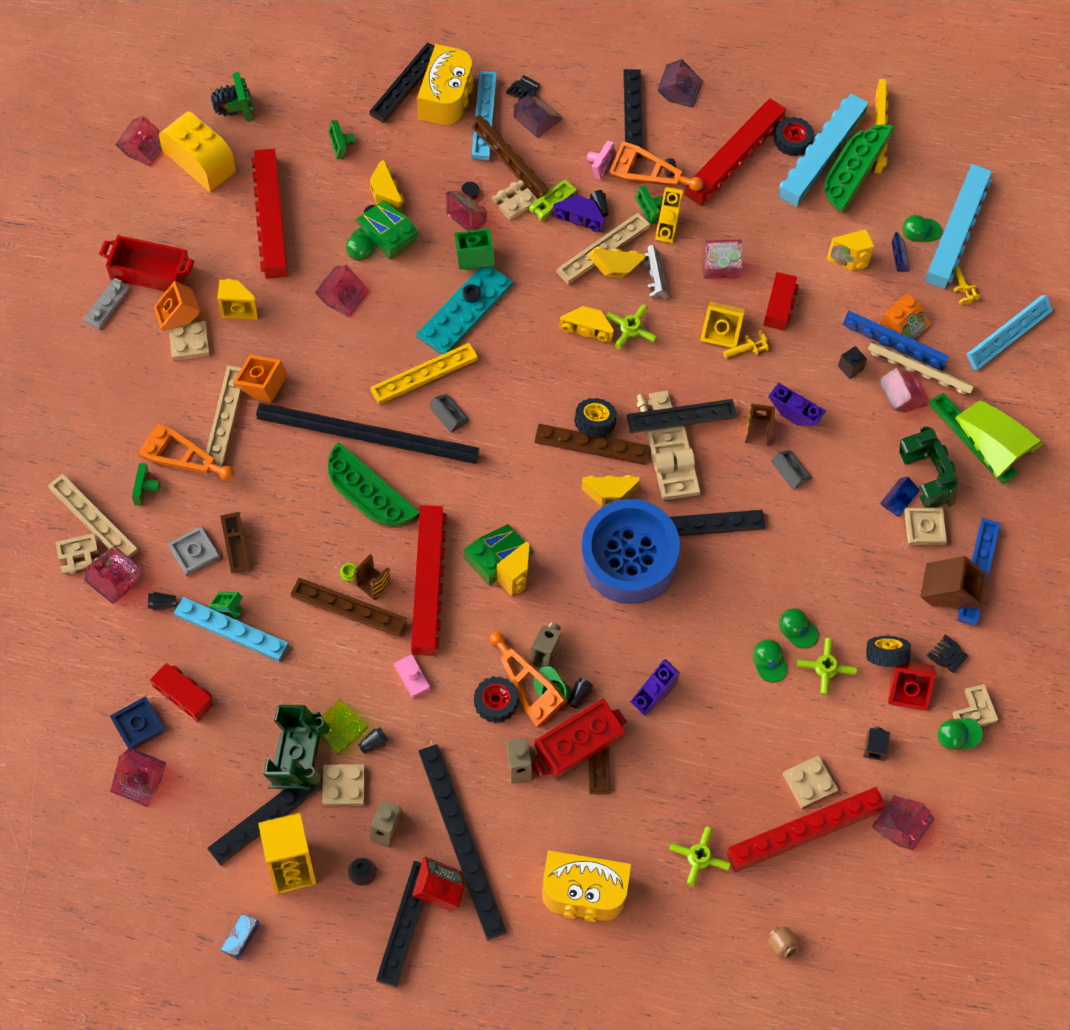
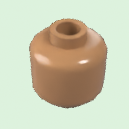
[768,927,799,959]

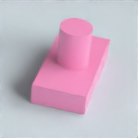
[587,141,616,179]
[394,654,430,698]

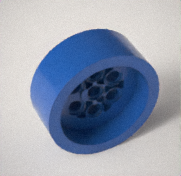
[582,499,680,604]

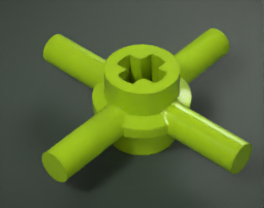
[606,304,657,349]
[796,638,857,696]
[669,827,730,887]

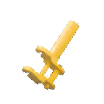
[953,265,981,305]
[723,330,769,358]

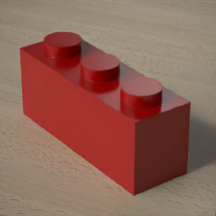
[763,272,799,331]
[150,662,213,722]

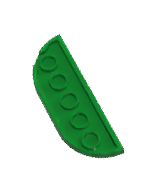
[825,125,895,213]
[328,442,420,526]

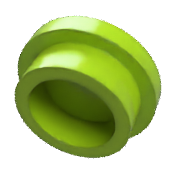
[340,563,357,582]

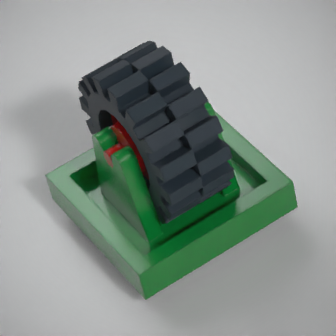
[211,71,255,121]

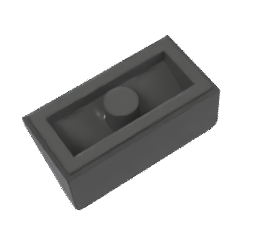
[429,394,469,432]
[771,450,812,489]

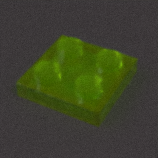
[320,699,368,755]

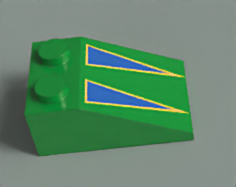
[355,200,419,260]
[464,524,533,585]

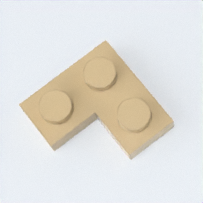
[953,684,998,727]

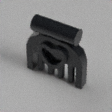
[506,75,540,106]
[927,634,968,673]

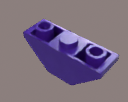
[552,195,605,232]
[768,382,826,426]
[630,659,680,715]

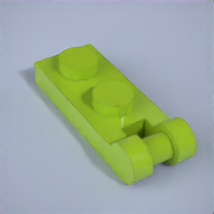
[529,179,577,221]

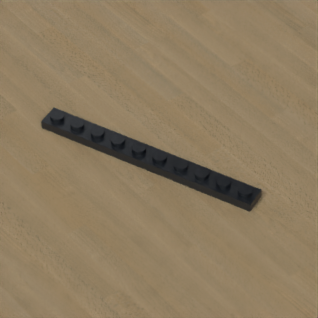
[418,744,507,941]

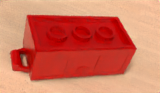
[99,235,195,292]
[531,698,627,780]

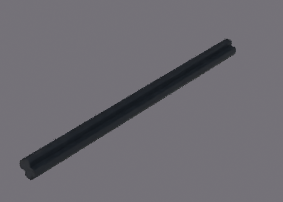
[256,402,480,464]

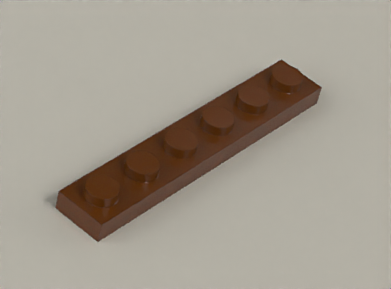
[472,114,548,199]
[535,424,649,465]
[291,577,407,637]

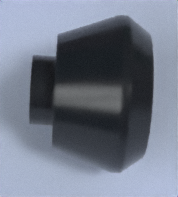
[348,858,377,886]

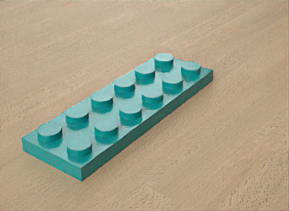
[416,266,513,355]

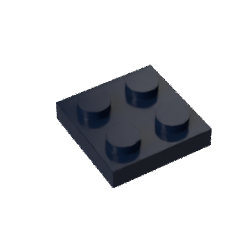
[110,696,165,751]

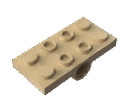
[647,426,700,501]

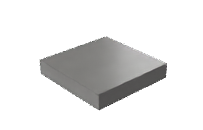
[167,526,220,576]

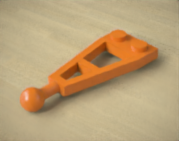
[609,141,703,191]
[138,423,235,481]
[489,631,567,727]

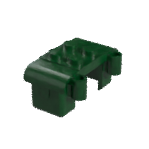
[899,426,958,508]
[264,705,330,790]

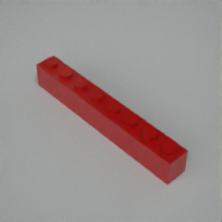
[684,98,786,206]
[251,148,287,279]
[411,505,447,656]
[726,786,886,873]

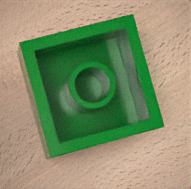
[454,228,495,270]

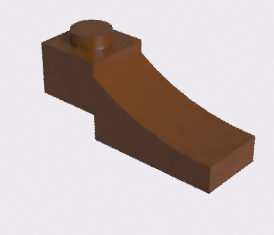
[220,512,250,573]

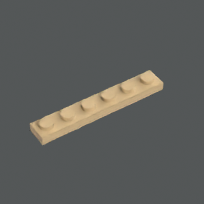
[557,213,650,284]
[868,341,974,395]
[203,366,242,467]
[48,474,138,560]

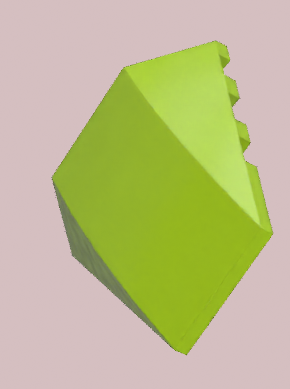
[955,400,1045,479]

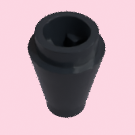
[590,190,609,218]
[148,591,176,611]
[568,678,593,709]
[357,727,388,754]

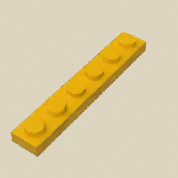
[874,79,889,174]
[370,343,478,405]

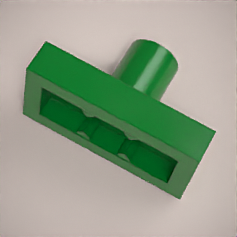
[328,120,355,159]
[635,185,663,225]
[132,463,160,506]
[208,591,243,618]

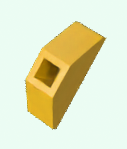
[370,160,404,212]
[655,187,683,243]
[588,247,645,278]
[559,306,614,343]
[581,475,640,506]

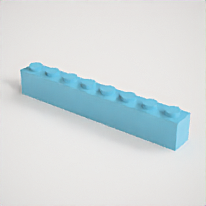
[778,94,869,207]
[924,164,992,289]

